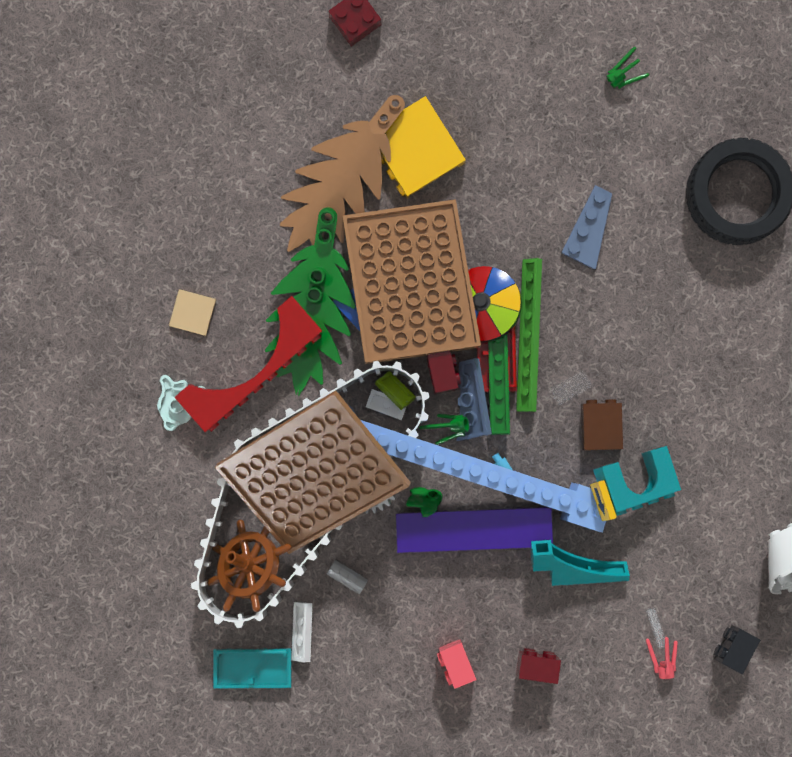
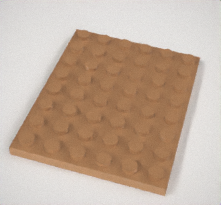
[343,199,481,364]
[215,391,411,554]

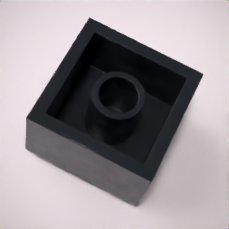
[714,625,761,675]

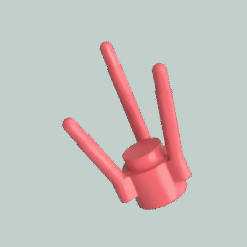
[646,637,678,679]

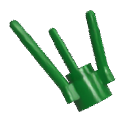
[606,47,649,89]
[419,414,469,445]

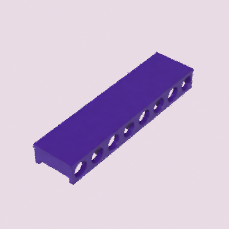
[396,507,553,553]

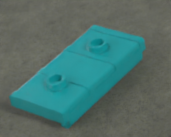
[213,648,292,689]

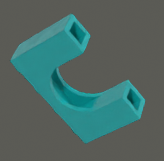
[593,446,681,516]

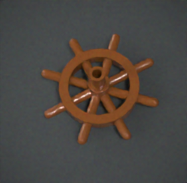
[207,520,291,612]

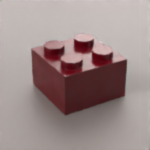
[328,0,382,47]
[427,351,461,395]
[516,648,561,684]

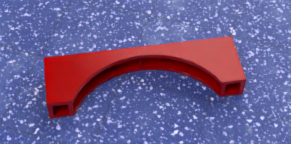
[174,296,322,432]

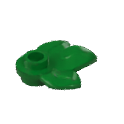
[406,487,443,517]

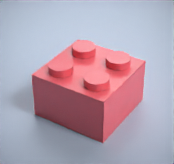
[437,639,476,689]

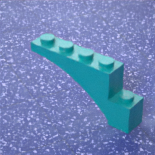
[531,540,630,586]

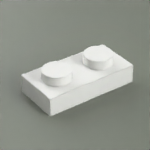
[366,389,407,421]

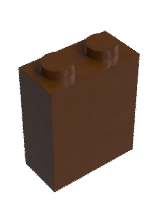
[581,399,623,450]

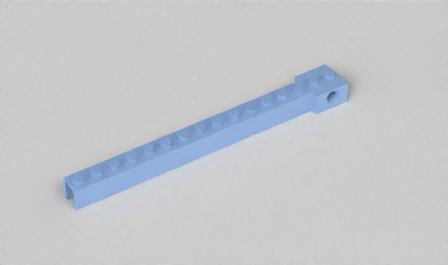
[361,420,606,533]

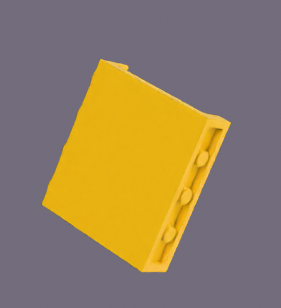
[380,96,466,199]

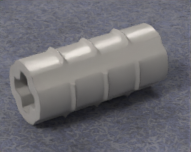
[326,560,368,594]

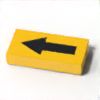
[590,480,617,521]

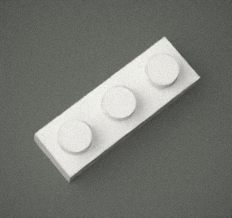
[292,602,312,663]

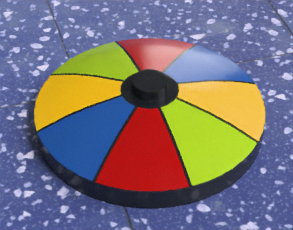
[468,266,522,343]

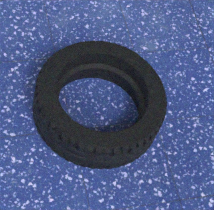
[686,138,792,245]

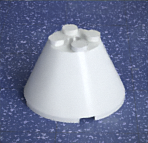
[768,523,792,594]

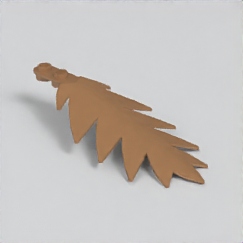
[280,95,405,252]

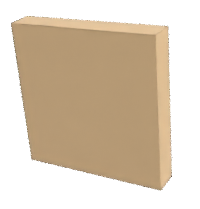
[169,289,216,336]

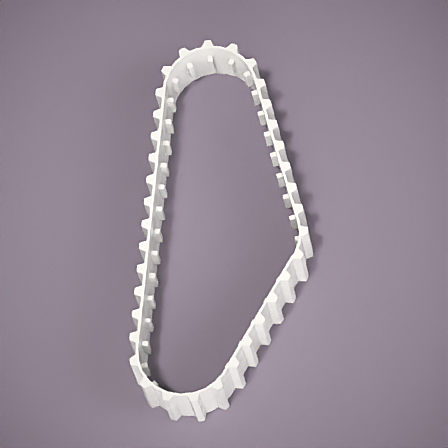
[191,361,429,628]

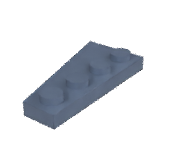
[561,185,612,270]
[456,358,492,441]

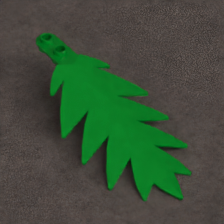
[265,207,356,396]

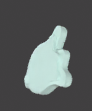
[157,375,206,431]

